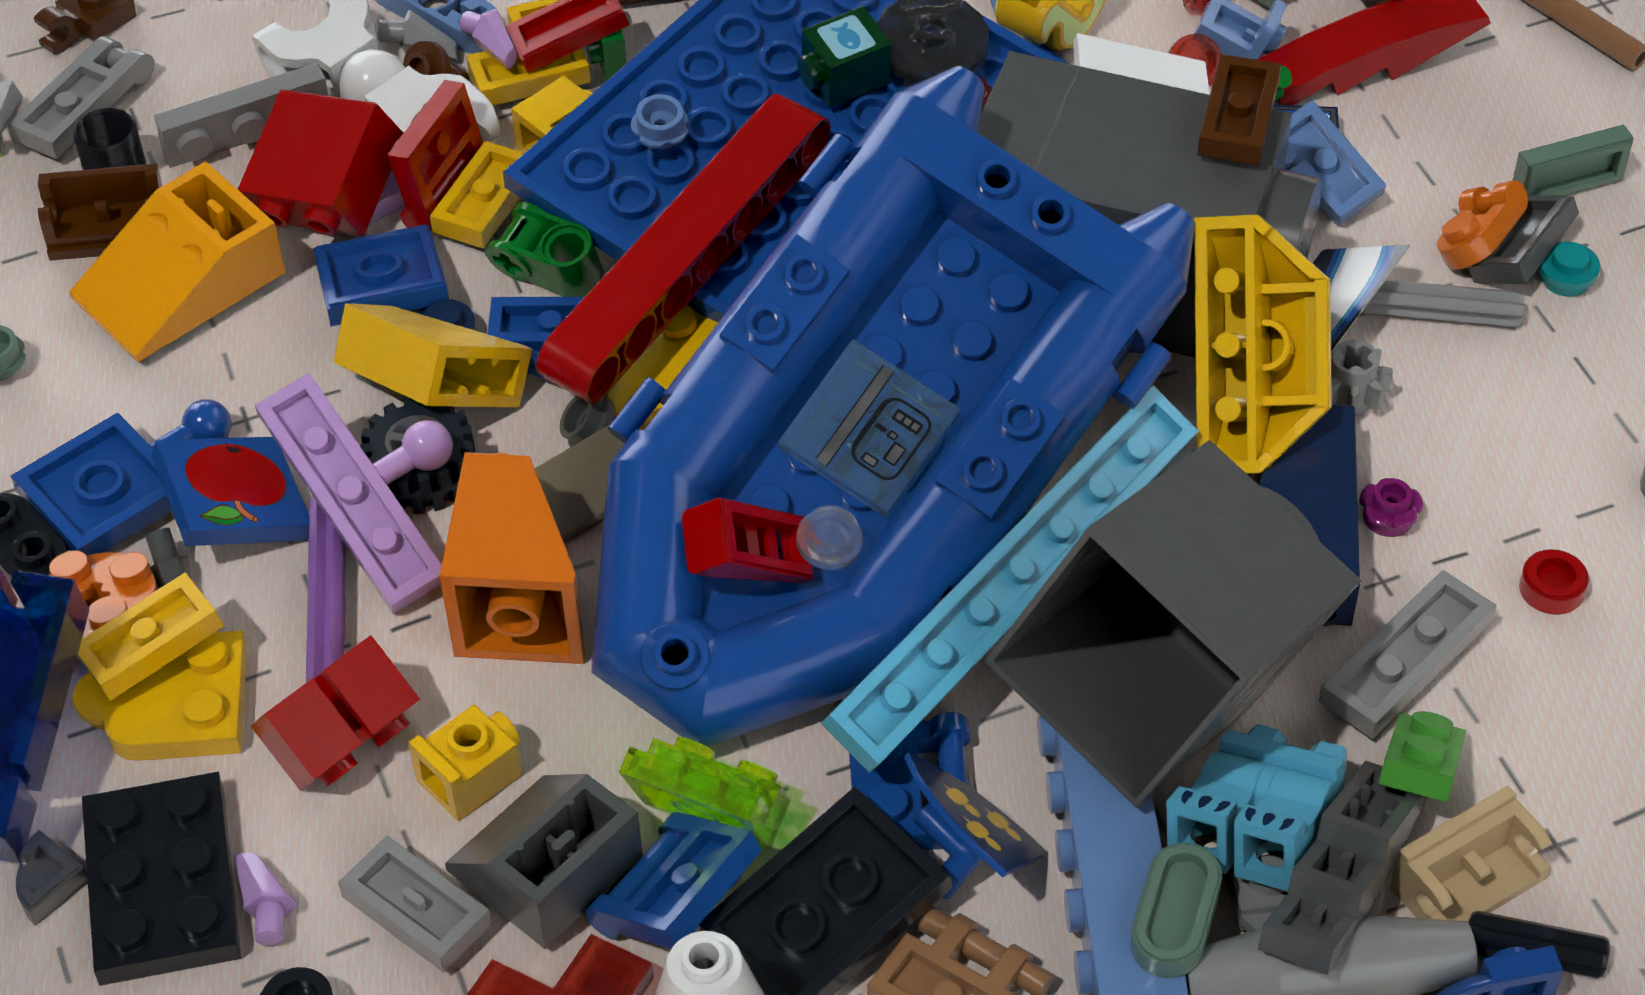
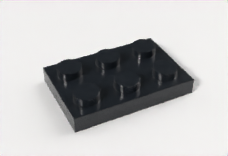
[82,771,242,986]
[698,786,953,995]

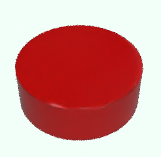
[1519,549,1589,615]

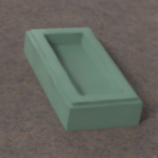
[1513,124,1634,196]

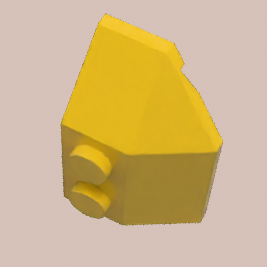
[1194,215,1332,473]

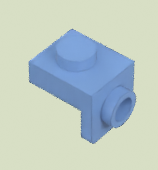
[1191,0,1287,60]

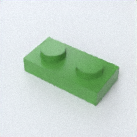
[1378,711,1467,803]

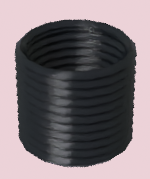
[73,108,146,170]

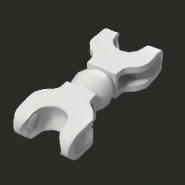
[251,0,501,173]

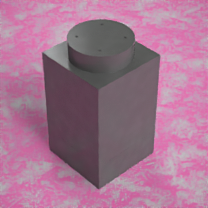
[978,51,1322,358]

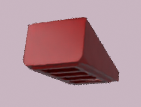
[682,497,813,583]

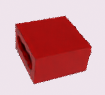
[238,89,404,237]

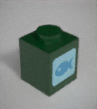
[797,6,892,108]

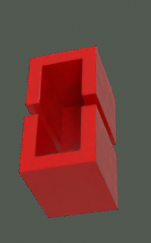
[251,635,420,790]

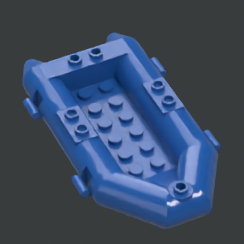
[591,66,1195,750]

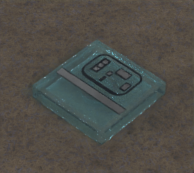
[779,339,961,518]

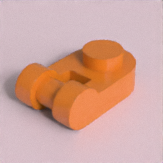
[1437,180,1528,269]

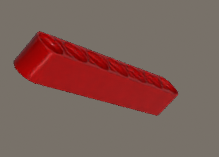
[536,93,831,404]

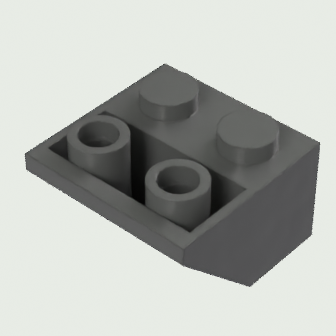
[445,774,643,949]

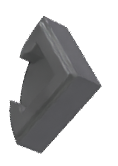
[16,830,88,926]

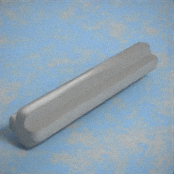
[1361,280,1524,328]

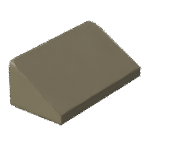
[535,425,624,542]

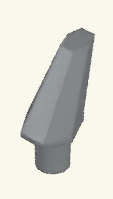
[378,10,459,64]
[0,81,23,134]

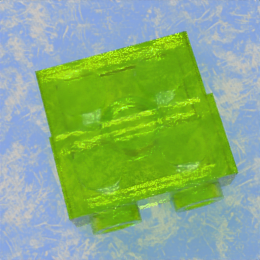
[619,737,790,852]

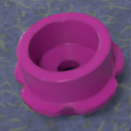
[1359,478,1423,537]

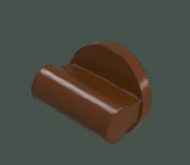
[403,41,470,81]

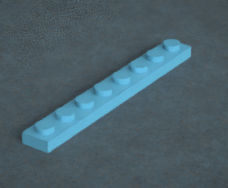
[821,385,1199,773]

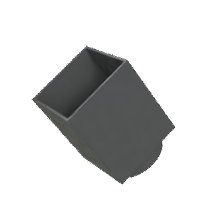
[984,440,1362,808]

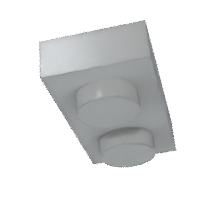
[338,835,492,973]

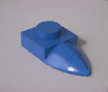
[1434,946,1564,995]

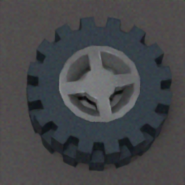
[360,398,476,514]

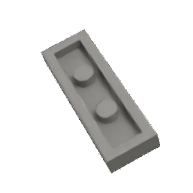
[154,62,328,168]
[1319,570,1497,739]

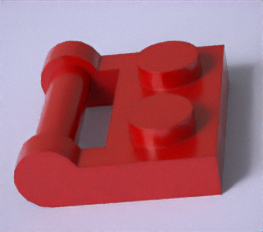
[387,80,483,231]

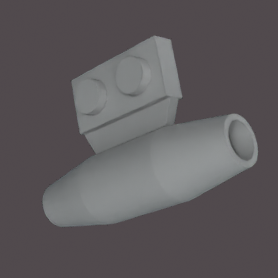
[1185,853,1478,995]

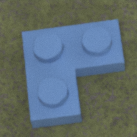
[1284,99,1386,227]

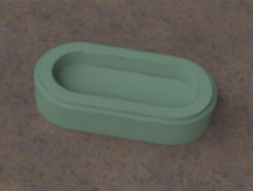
[1131,843,1222,978]

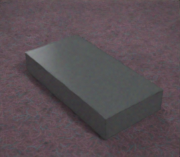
[1468,195,1579,284]

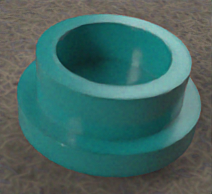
[1538,241,1600,297]

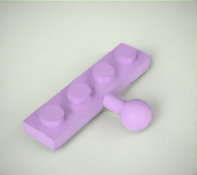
[254,373,453,614]

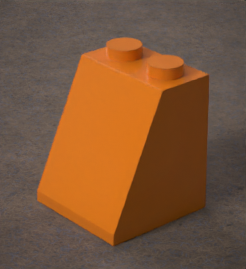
[439,452,586,664]

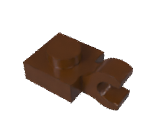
[34,0,137,54]

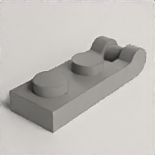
[7,36,155,159]

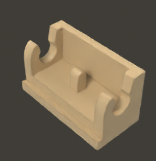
[1390,785,1552,922]

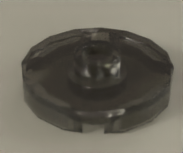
[876,0,989,87]

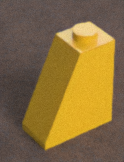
[333,303,532,408]

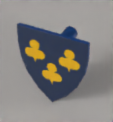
[904,752,1047,900]

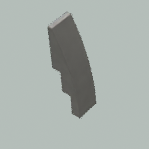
[1258,761,1427,975]

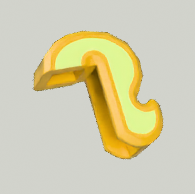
[994,0,1106,52]

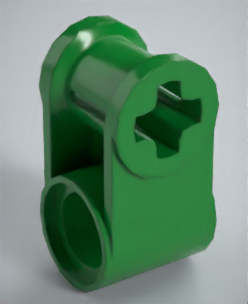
[485,202,604,297]

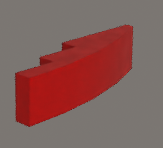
[1257,0,1491,105]

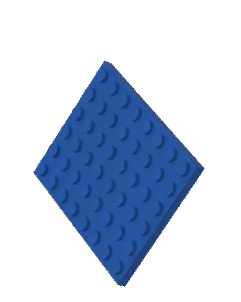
[503,0,1064,322]

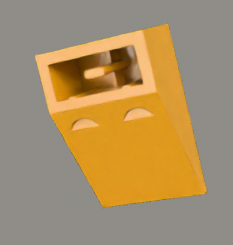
[69,161,286,363]

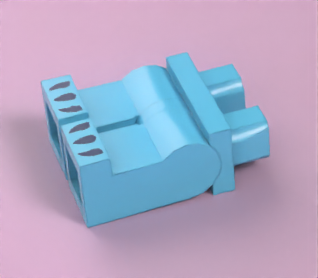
[1166,724,1347,892]

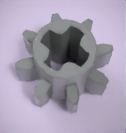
[1331,340,1393,416]

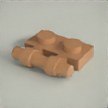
[867,906,1055,995]

